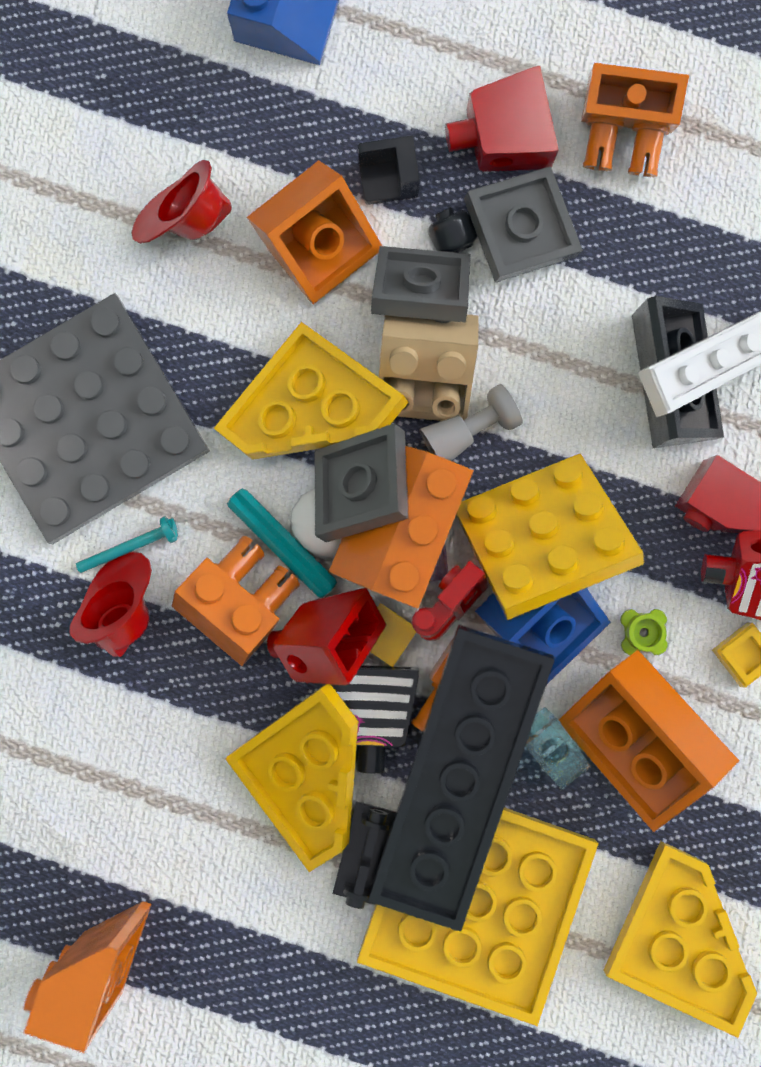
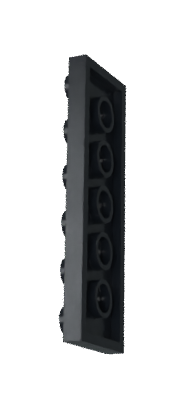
[368,624,555,932]

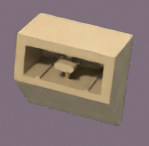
[379,314,479,421]

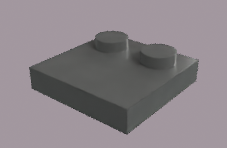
[464,166,583,283]
[371,246,471,323]
[315,423,409,543]

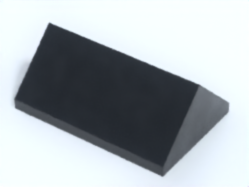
[631,296,724,448]

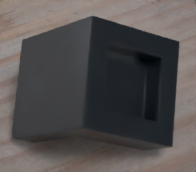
[357,135,420,205]

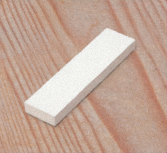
[638,311,761,417]

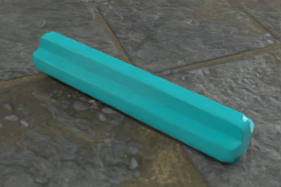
[227,488,337,598]

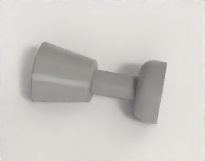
[419,384,523,461]

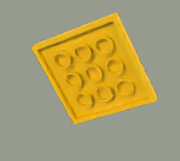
[357,807,599,1027]

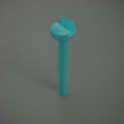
[76,516,178,573]

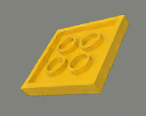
[456,453,644,620]

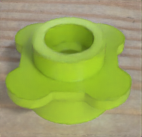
[620,609,668,655]

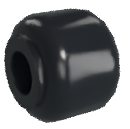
[428,207,477,253]

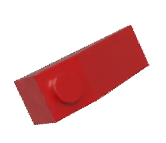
[675,455,761,533]

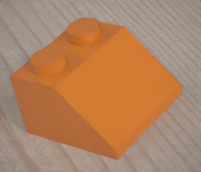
[247,160,382,304]

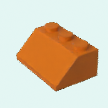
[329,446,474,609]
[557,650,739,832]
[23,901,151,1053]

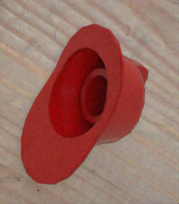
[131,160,232,244]
[70,552,152,657]

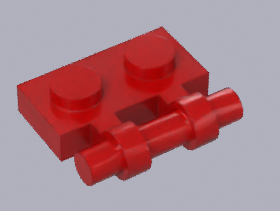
[412,561,489,641]

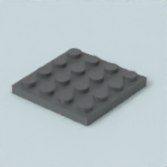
[0,293,210,544]

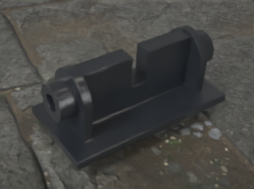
[332,801,396,909]

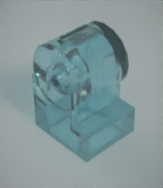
[525,707,591,791]

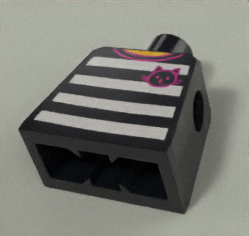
[331,665,419,774]

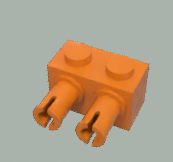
[581,63,689,177]
[172,536,300,666]

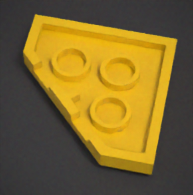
[214,322,408,460]
[225,684,358,872]
[603,841,757,1038]

